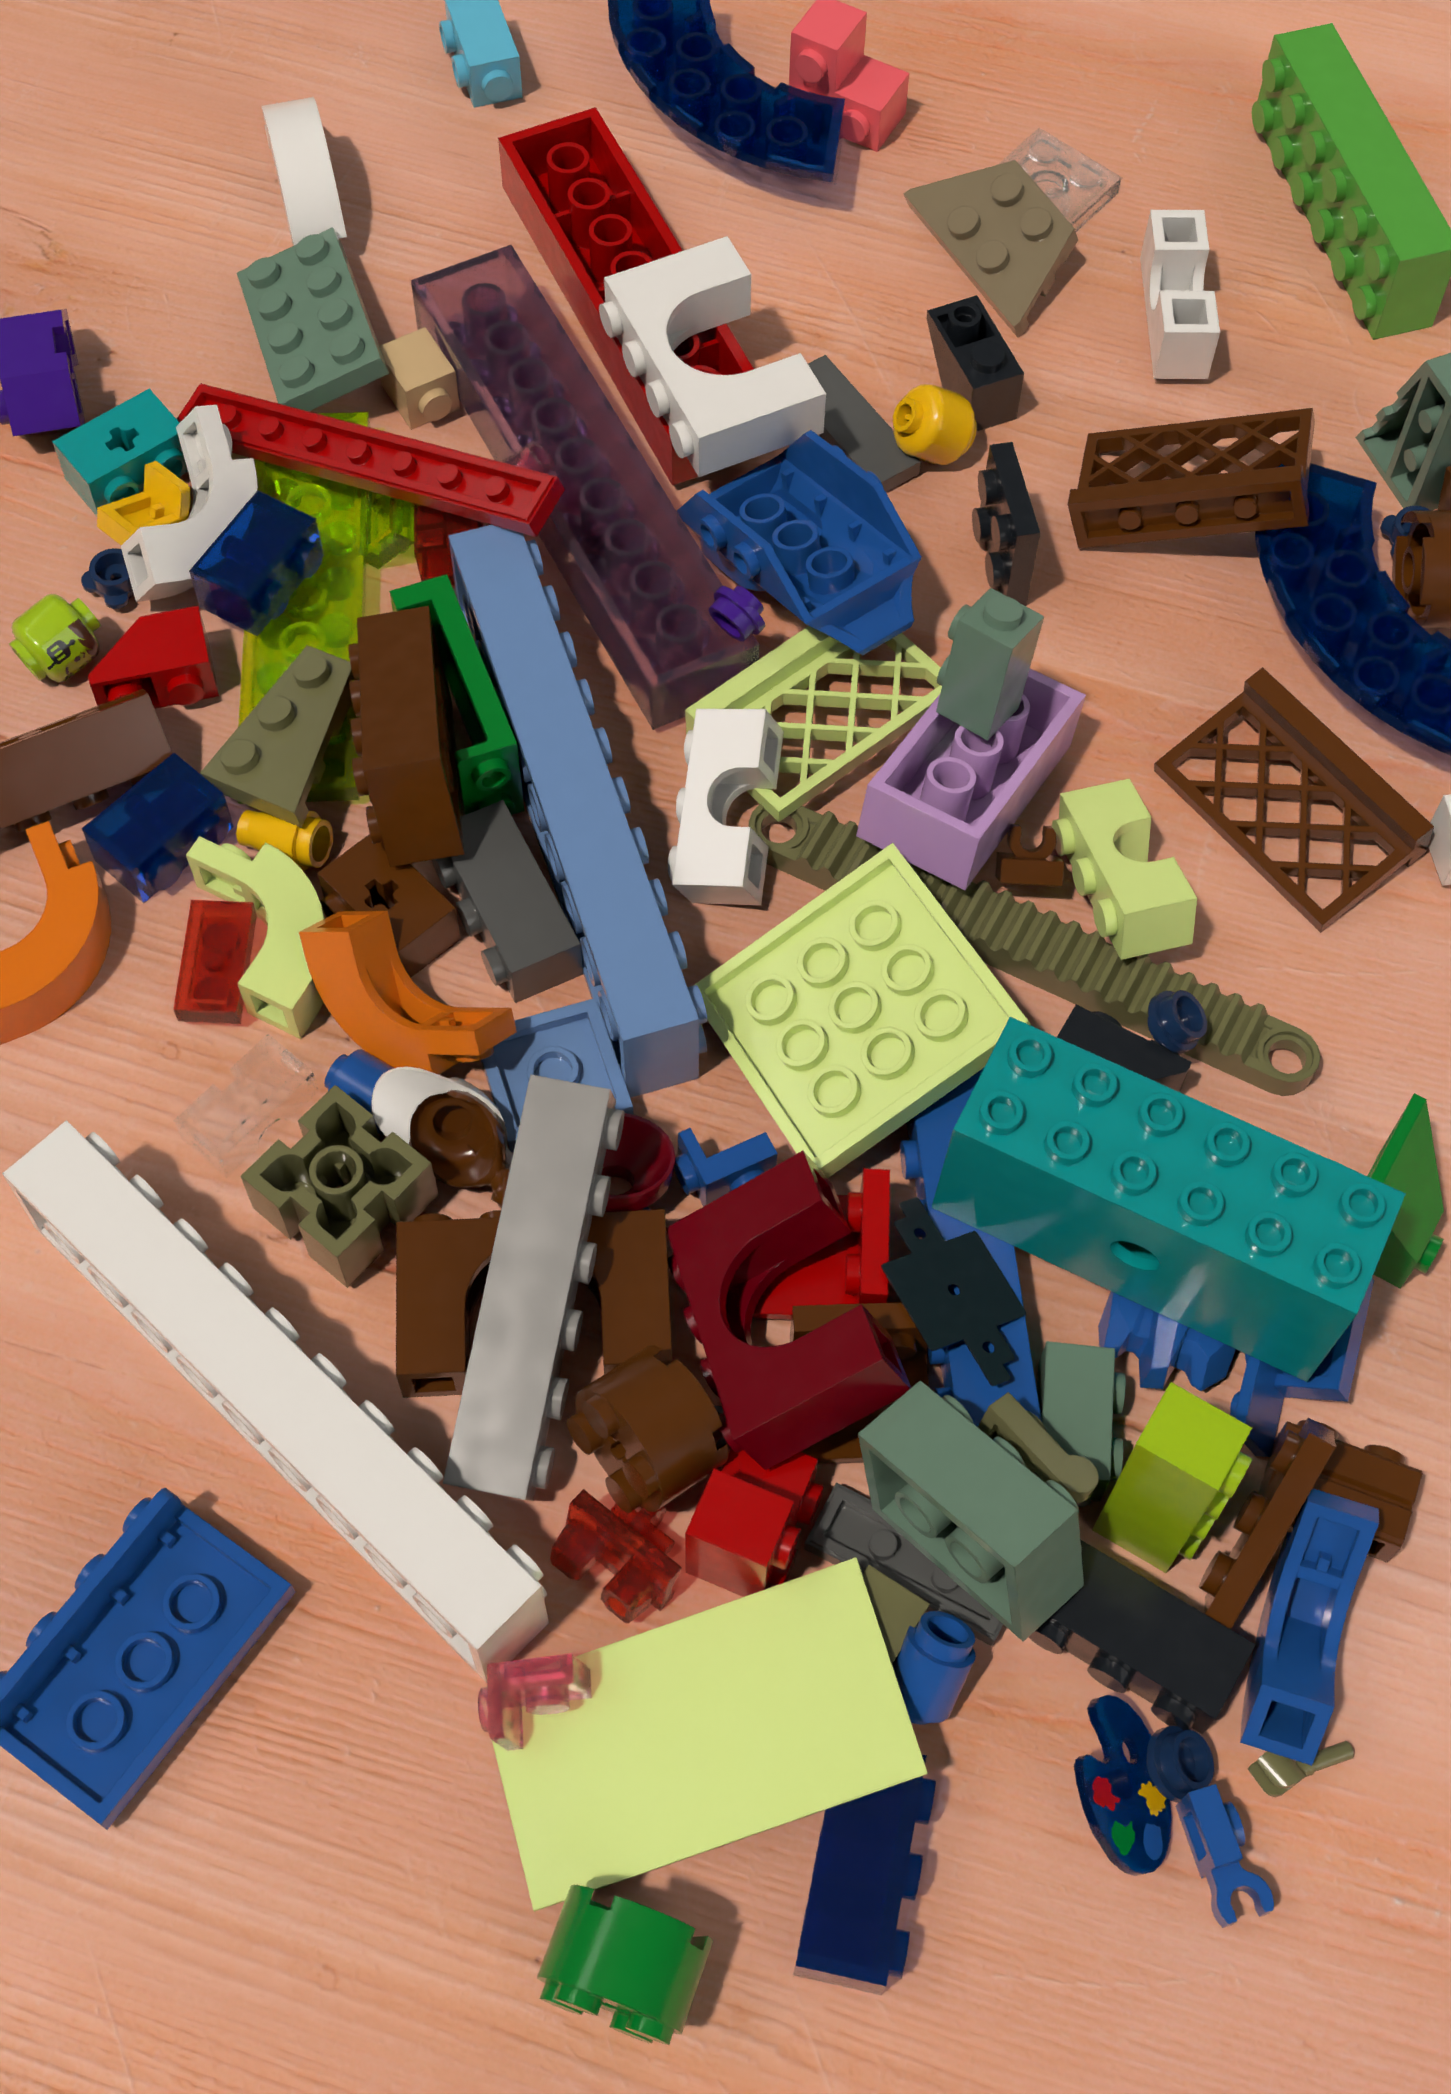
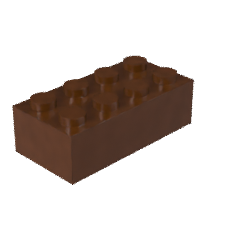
[348,606,464,867]

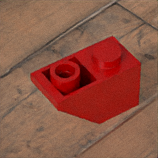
[88,605,219,709]

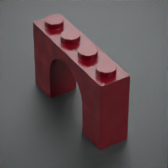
[666,1151,911,1470]

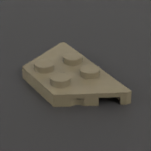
[904,160,1078,338]

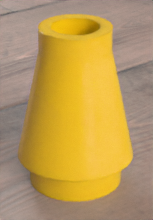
[236,810,333,871]

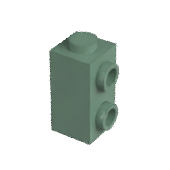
[936,588,1044,741]
[1037,1341,1126,1507]

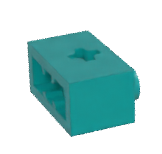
[52,388,188,516]

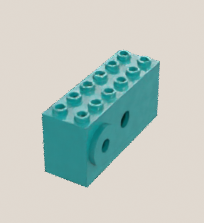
[931,1017,1406,1382]

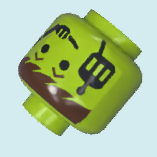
[9,594,101,682]

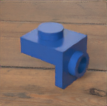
[674,1128,778,1207]

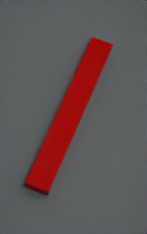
[177,383,565,537]

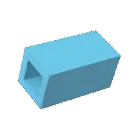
[439,0,523,108]

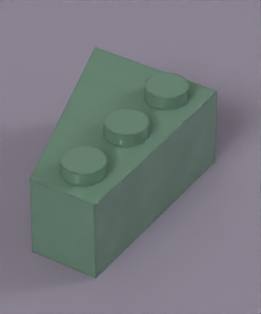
[1355,353,1451,510]

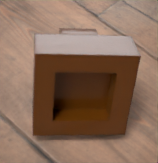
[995,824,1064,886]

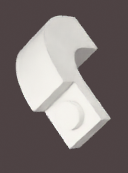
[262,97,347,245]
[121,405,258,602]

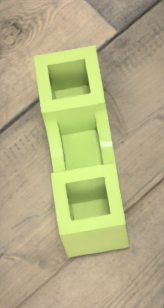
[1051,779,1197,960]

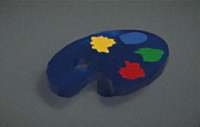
[1074,1695,1172,1876]

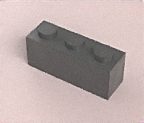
[432,800,583,1003]

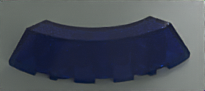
[608,0,845,185]
[1255,463,1451,756]

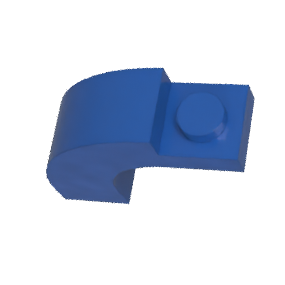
[1240,1488,1379,1766]

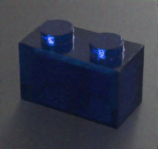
[189,490,324,636]
[82,753,234,903]

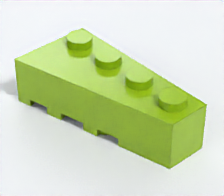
[1092,1382,1253,1573]

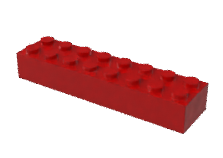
[498,107,754,486]

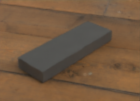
[808,355,921,492]
[804,1482,1003,1647]

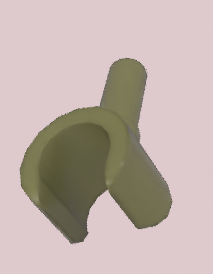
[1248,1741,1354,1797]

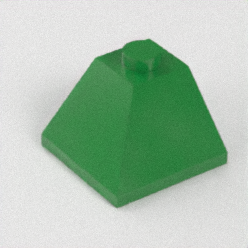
[1367,1093,1444,1289]

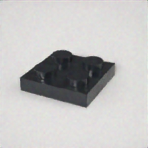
[972,442,1040,606]

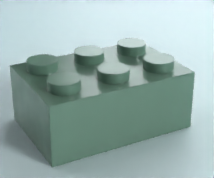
[858,1381,1084,1642]

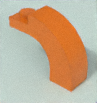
[0,821,111,1045]
[299,911,517,1075]

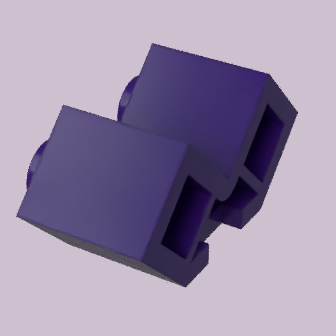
[0,309,86,436]

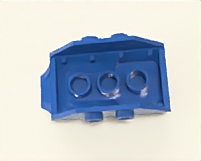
[674,430,922,655]

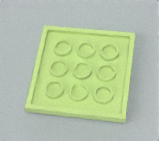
[693,843,1031,1178]

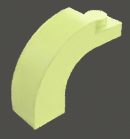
[186,836,325,1039]

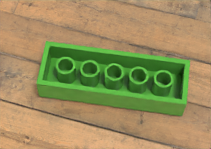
[1252,23,1451,340]

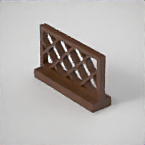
[1067,408,1315,549]
[1154,667,1434,933]

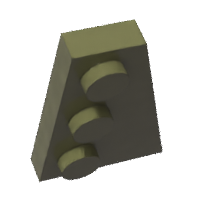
[200,645,355,828]

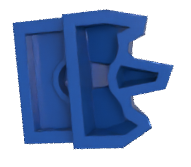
[1098,1291,1236,1391]

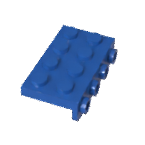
[0,1488,296,1830]

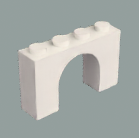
[599,236,826,477]

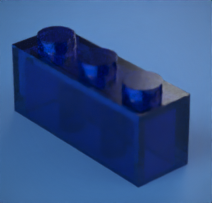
[793,1755,936,1995]

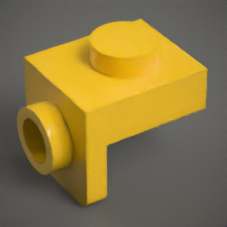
[97,461,191,545]

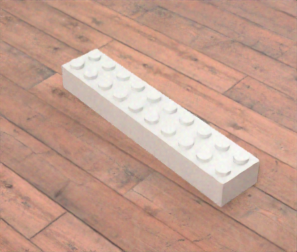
[2,1120,549,1684]

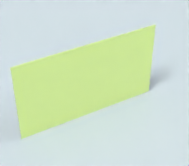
[480,1557,928,1912]

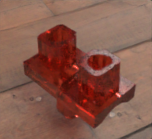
[550,1489,682,1624]

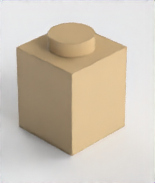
[379,327,460,430]

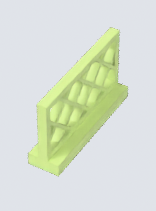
[685,626,942,822]

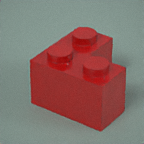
[685,1448,824,1597]

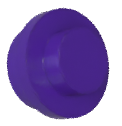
[708,586,765,642]

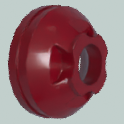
[601,1113,675,1212]

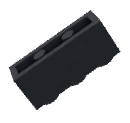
[1029,1539,1255,1734]

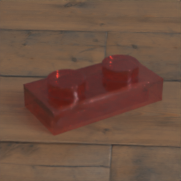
[173,900,257,1024]

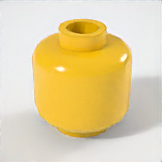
[893,384,977,465]

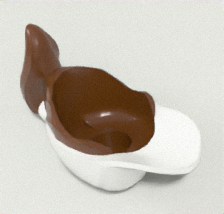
[371,1066,513,1208]

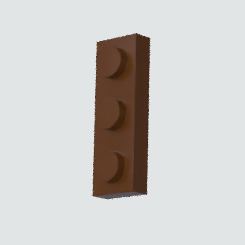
[1199,1418,1336,1629]

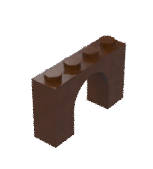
[396,1206,672,1398]

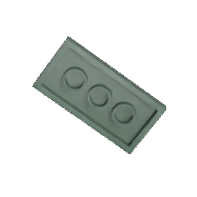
[237,227,389,411]

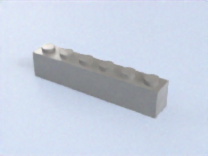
[443,1074,624,1501]

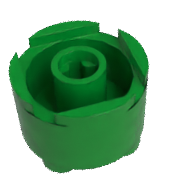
[537,1885,713,2045]

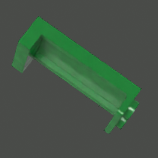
[389,574,525,816]

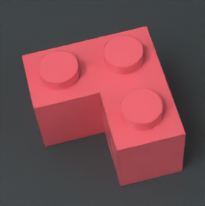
[788,0,909,152]

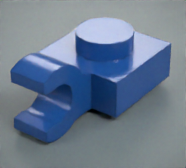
[1175,1784,1274,1928]

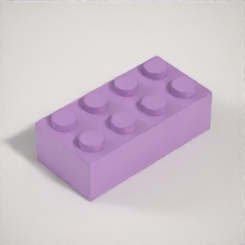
[856,669,1086,890]

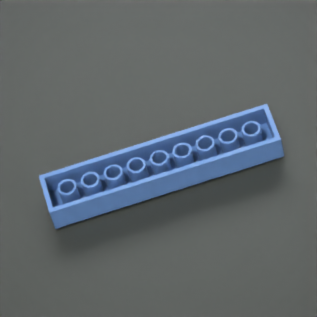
[448,525,707,1098]

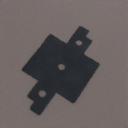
[881,1197,1026,1386]

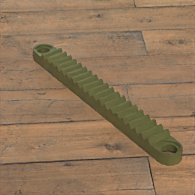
[749,804,1321,1096]

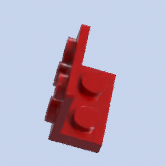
[753,1168,890,1320]

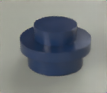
[1147,990,1207,1054]
[1146,1726,1214,1802]

